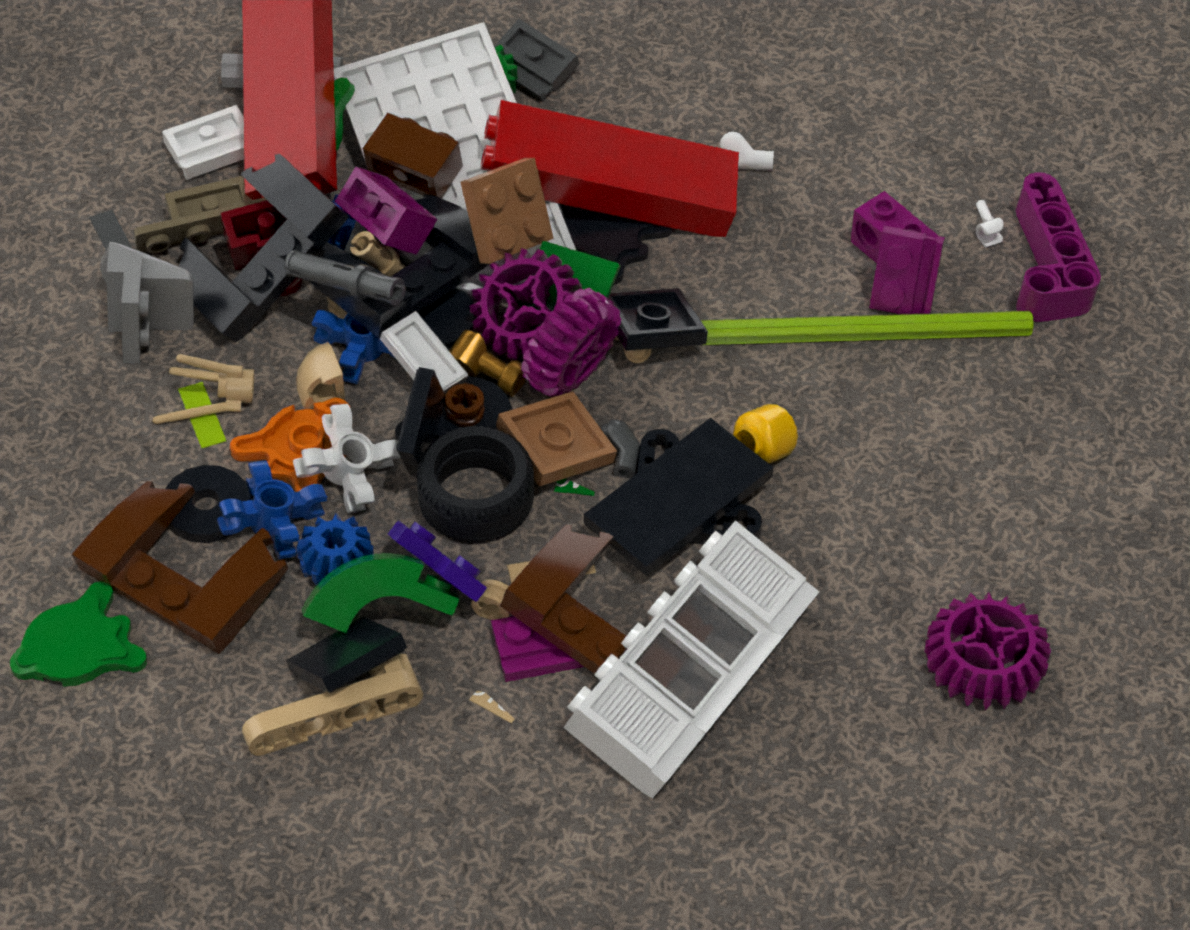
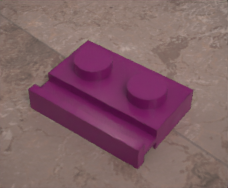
[869,226,945,314]
[491,616,584,682]

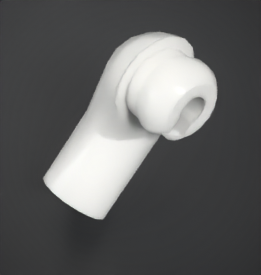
[720,132,774,171]

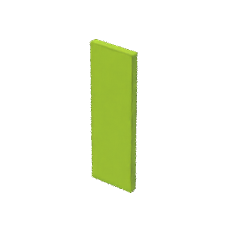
[178,382,226,449]

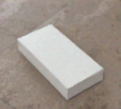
[380,311,468,395]

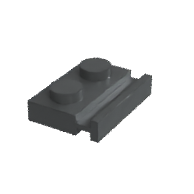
[494,19,580,102]

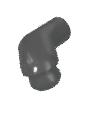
[600,419,641,478]

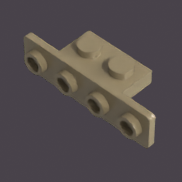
[134,176,267,253]

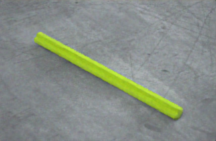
[701,311,1034,345]

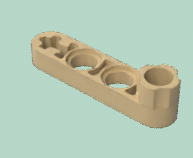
[242,654,423,756]

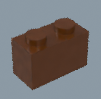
[362,113,463,198]

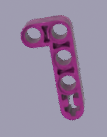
[1015,172,1101,322]

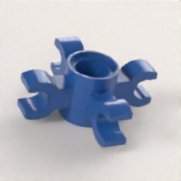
[312,310,396,384]
[217,460,328,560]

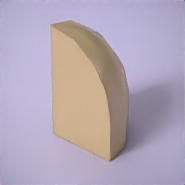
[296,342,345,409]

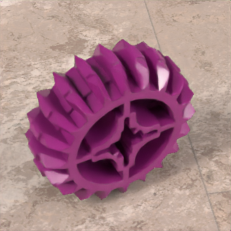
[470,248,582,361]
[521,288,621,398]
[924,592,1051,710]

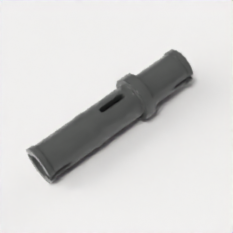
[284,250,406,305]

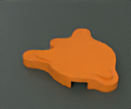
[230,398,351,492]

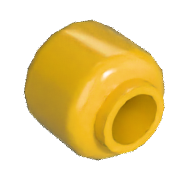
[733,404,798,464]

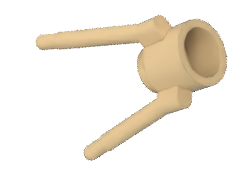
[153,354,254,424]

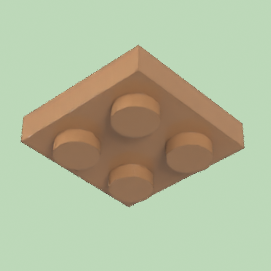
[460,158,554,264]
[496,391,617,487]

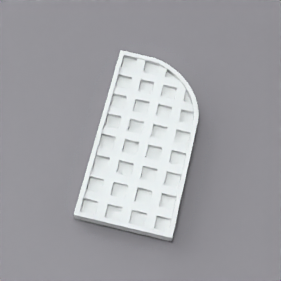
[334,22,576,302]

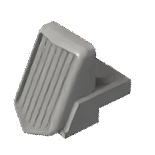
[100,242,194,364]

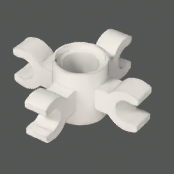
[293,404,401,514]

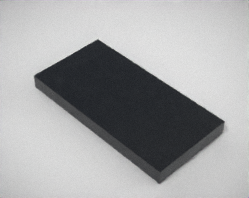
[584,418,774,576]

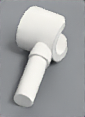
[976,200,1003,248]

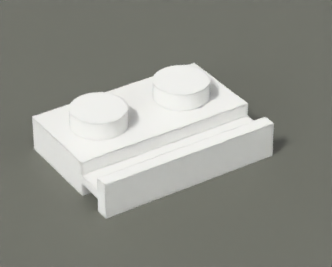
[162,105,244,180]

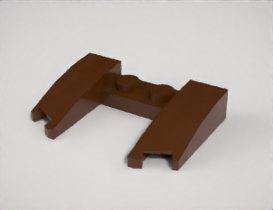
[71,481,289,654]
[500,524,714,689]

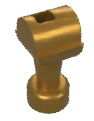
[449,330,526,397]

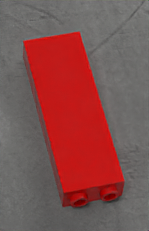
[242,0,337,200]
[480,100,739,237]

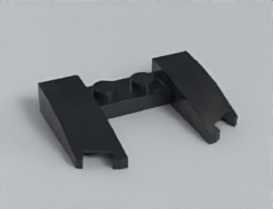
[179,153,349,342]
[309,193,490,338]

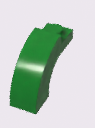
[301,553,460,633]

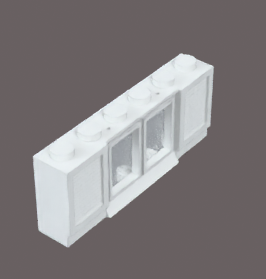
[563,520,819,799]

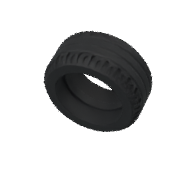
[417,426,534,543]

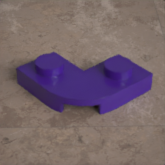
[388,520,487,602]

